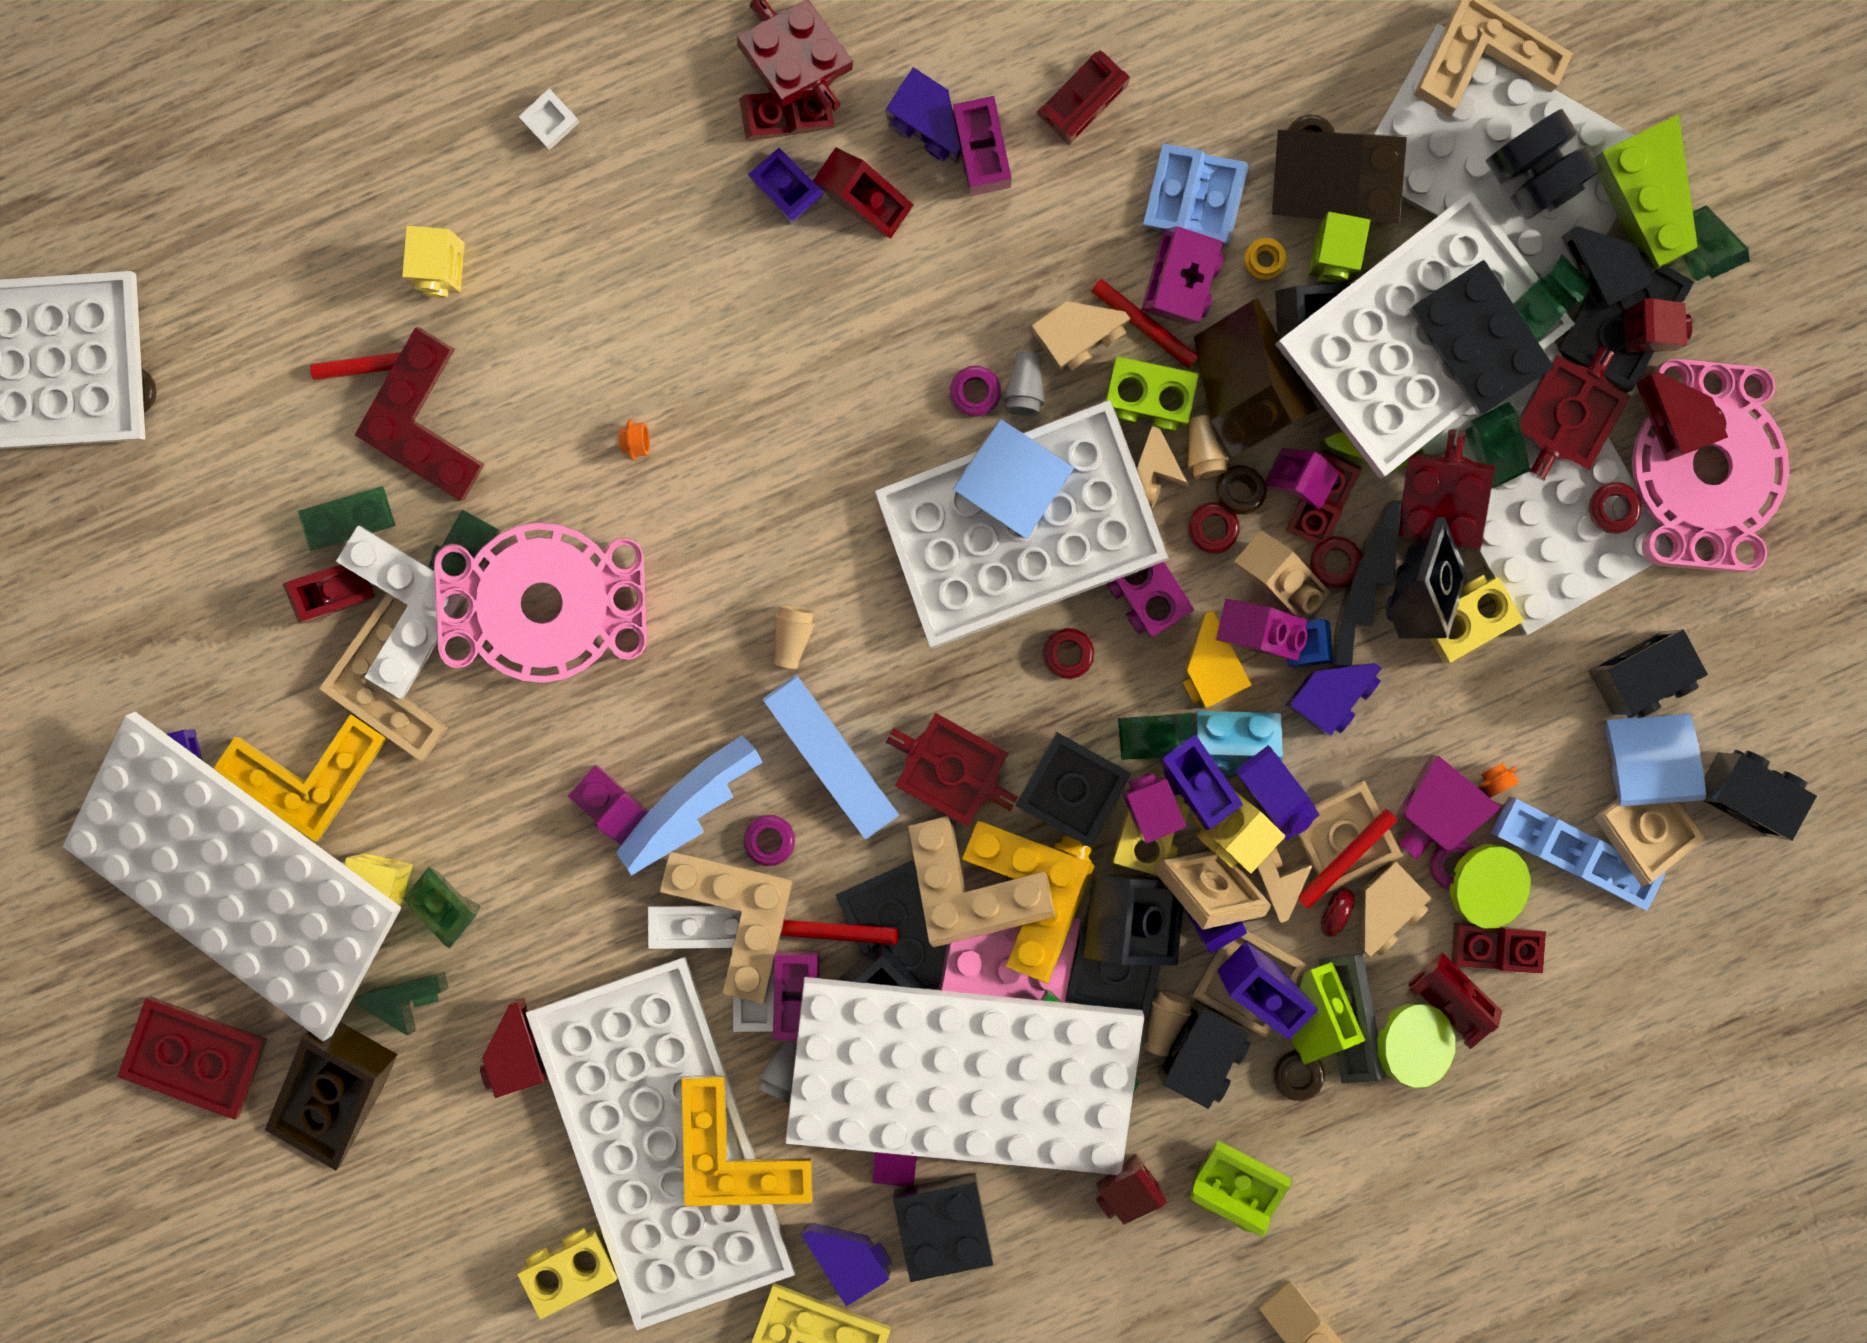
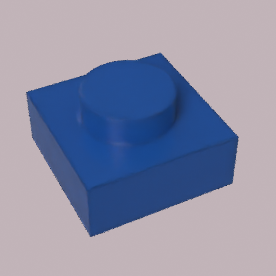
[1287,619,1333,668]

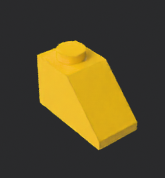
[1182,610,1251,708]

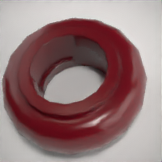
[1588,482,1642,534]
[1188,502,1240,554]
[1310,536,1361,588]
[1043,628,1095,680]
[1320,888,1355,938]

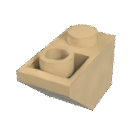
[1031,301,1130,372]
[1234,530,1330,620]
[1359,861,1431,957]

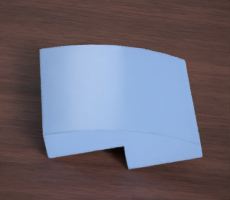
[1143,144,1249,247]
[953,419,1074,539]
[1605,714,1706,806]

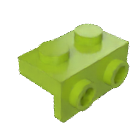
[1189,1140,1292,1237]

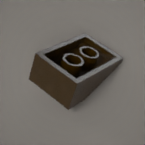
[1272,129,1407,224]
[1194,298,1318,458]
[265,1022,398,1171]

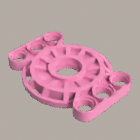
[1632,359,1790,573]
[434,522,647,683]

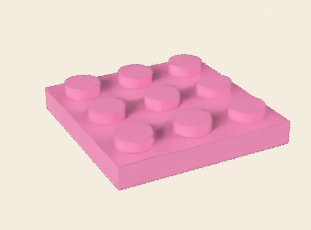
[939,918,1081,1003]

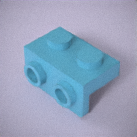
[1196,711,1283,777]

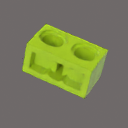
[1308,212,1371,285]
[1105,356,1199,432]

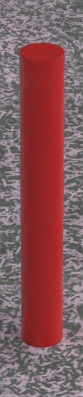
[1091,278,1198,369]
[310,352,401,380]
[1298,808,1398,909]
[780,919,899,945]

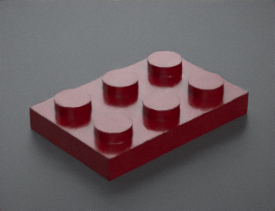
[117,996,267,1120]

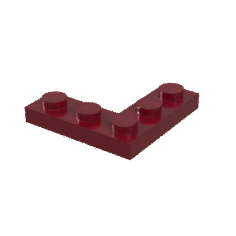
[355,327,485,501]

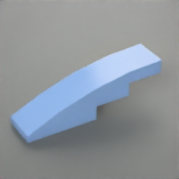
[763,674,899,840]
[616,735,763,876]
[1491,796,1666,911]

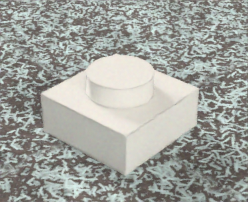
[519,88,580,150]

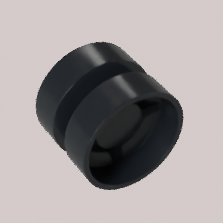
[1485,109,1602,221]

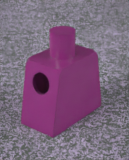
[1397,755,1501,860]

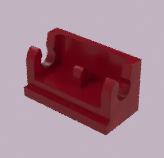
[1037,50,1130,145]
[1408,952,1502,1049]

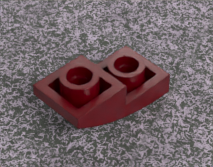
[739,93,834,140]
[1286,449,1361,544]
[1451,923,1546,973]

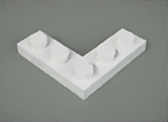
[336,526,465,699]
[648,905,774,1032]

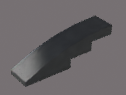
[1330,500,1402,667]

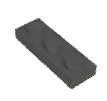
[1318,953,1386,1083]

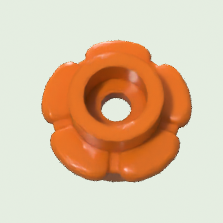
[619,419,650,461]
[1479,762,1519,798]

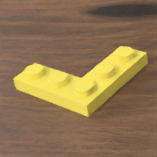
[752,1283,891,1343]

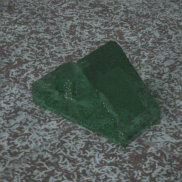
[1683,205,1750,281]
[1513,254,1592,341]
[1465,402,1531,489]
[428,510,501,576]
[1118,713,1194,760]
[403,867,480,948]
[355,972,449,1035]

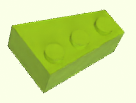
[1595,114,1698,270]

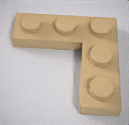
[1413,0,1573,116]
[319,593,448,762]
[908,816,1056,948]
[660,851,794,1004]

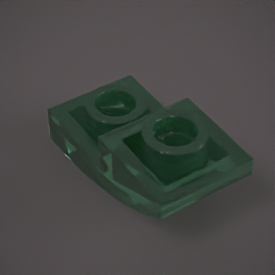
[297,486,396,551]

